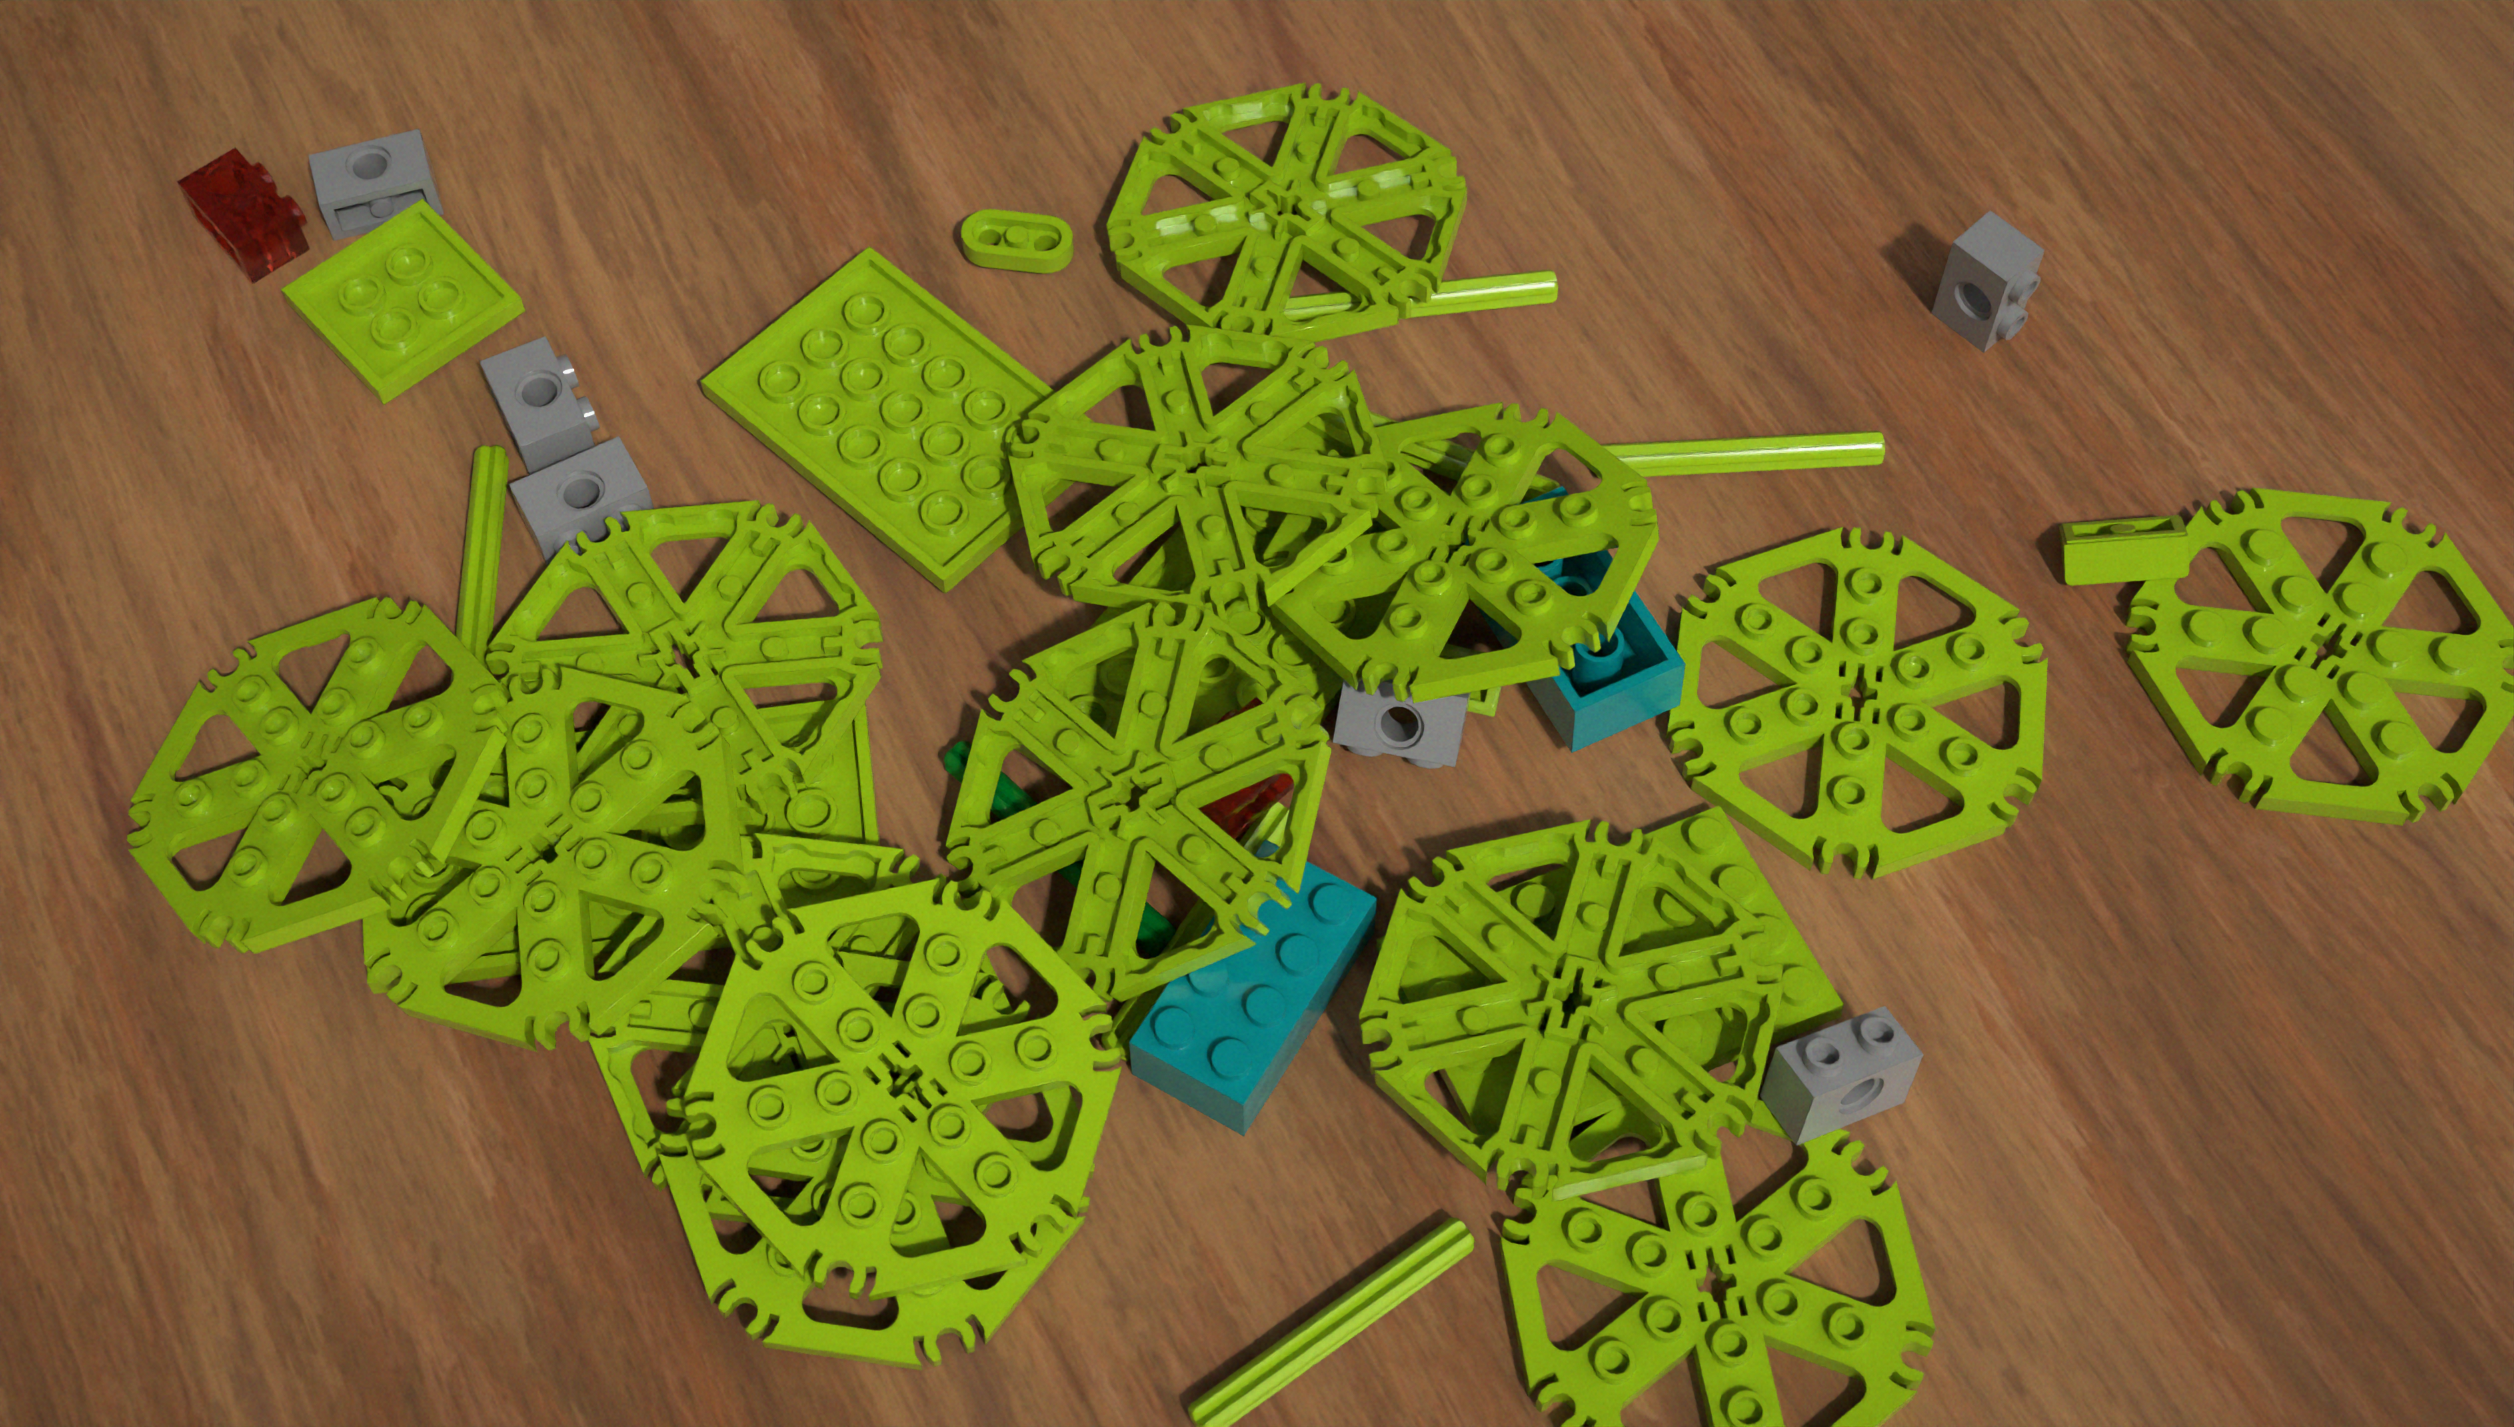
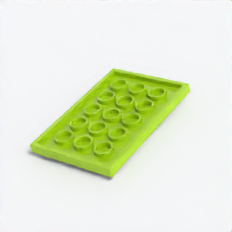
[701,246,1094,594]
[1376,805,1844,1135]

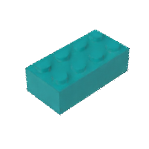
[1456,486,1685,753]
[1129,839,1377,1136]

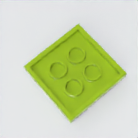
[281,198,525,405]

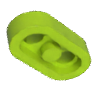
[961,209,1074,274]

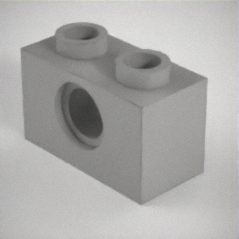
[308,129,444,241]
[1931,210,2045,353]
[480,336,600,475]
[509,436,654,566]
[1333,679,1471,769]
[1760,1006,1924,1146]

